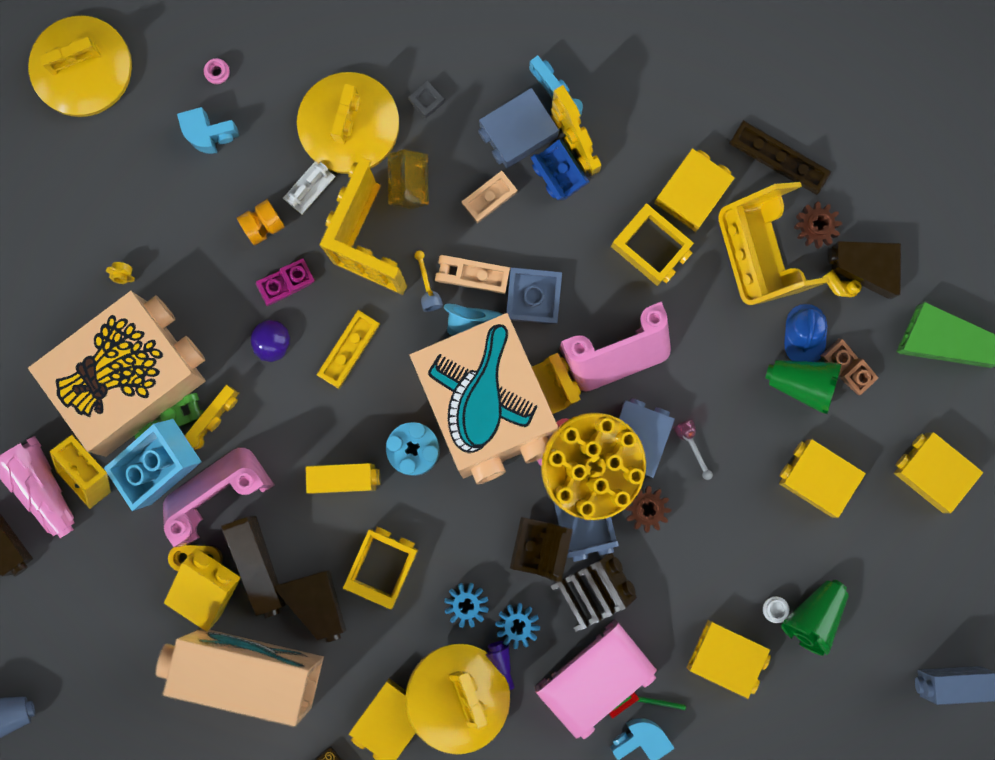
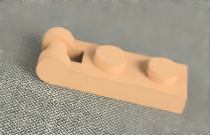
[435,255,510,294]

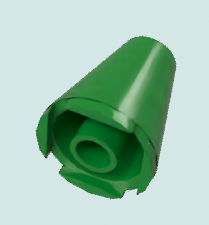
[765,360,842,414]
[781,579,849,656]

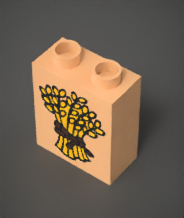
[28,291,206,457]

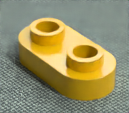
[168,545,223,571]

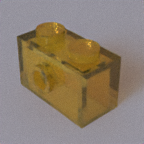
[388,149,429,209]

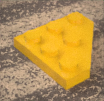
[550,85,601,176]

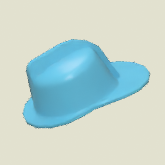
[444,304,503,335]

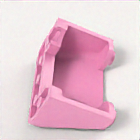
[559,302,671,392]
[163,448,275,547]
[535,619,657,739]

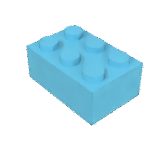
[104,419,202,511]

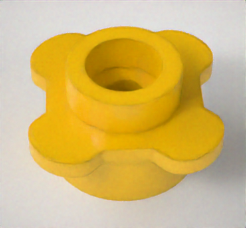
[106,262,135,284]

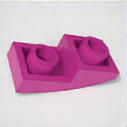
[256,258,315,306]

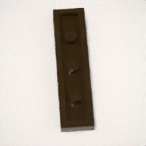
[729,120,831,195]

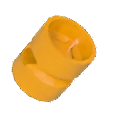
[237,199,285,246]

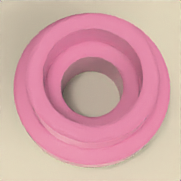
[204,58,230,84]

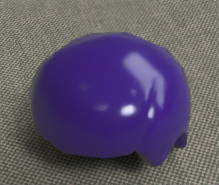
[251,320,290,362]

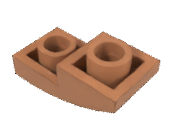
[820,339,878,395]

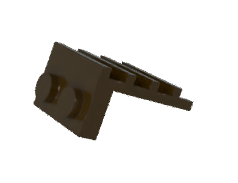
[510,517,573,582]
[551,553,637,632]

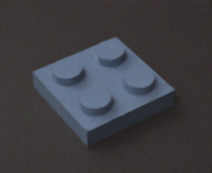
[506,268,562,325]

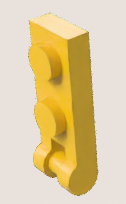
[185,385,239,450]

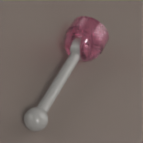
[673,419,713,480]

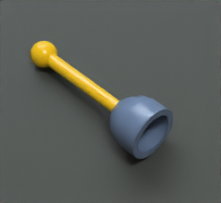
[414,250,443,312]

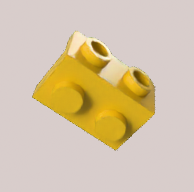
[532,353,581,414]

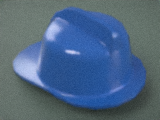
[784,304,827,362]

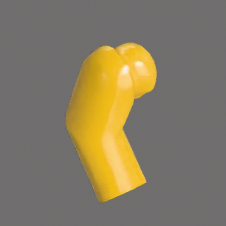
[822,270,862,298]

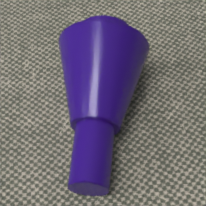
[485,641,515,690]

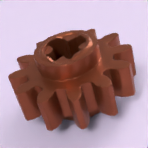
[794,202,842,249]
[625,486,672,533]

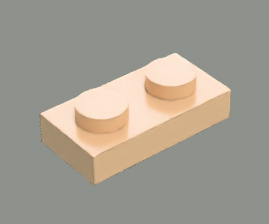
[462,171,518,224]

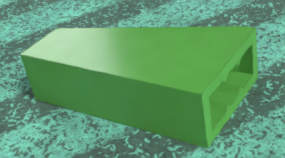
[896,302,995,368]

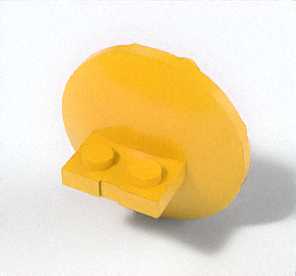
[28,16,132,117]
[297,72,399,174]
[541,413,646,520]
[406,644,510,754]

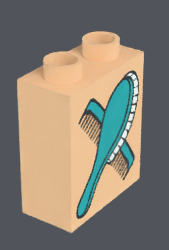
[410,313,559,484]
[156,628,324,726]

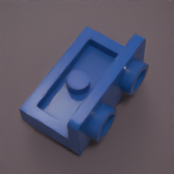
[530,139,589,200]

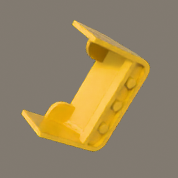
[719,182,830,305]

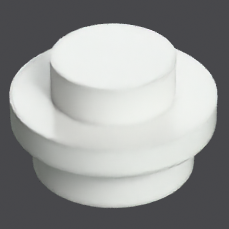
[763,596,790,623]

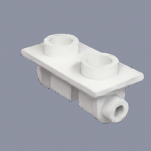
[283,162,336,215]

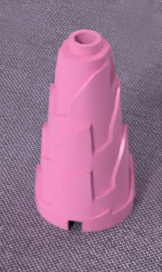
[0,436,75,538]

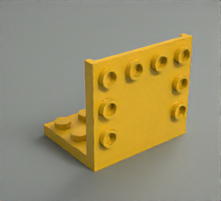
[320,156,407,295]

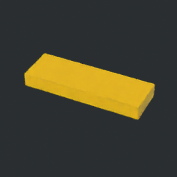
[317,310,380,389]

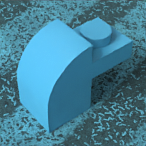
[177,107,239,153]
[610,718,675,760]

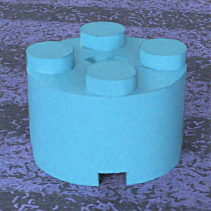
[386,422,440,476]

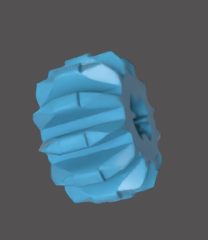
[444,583,489,628]
[495,603,540,649]

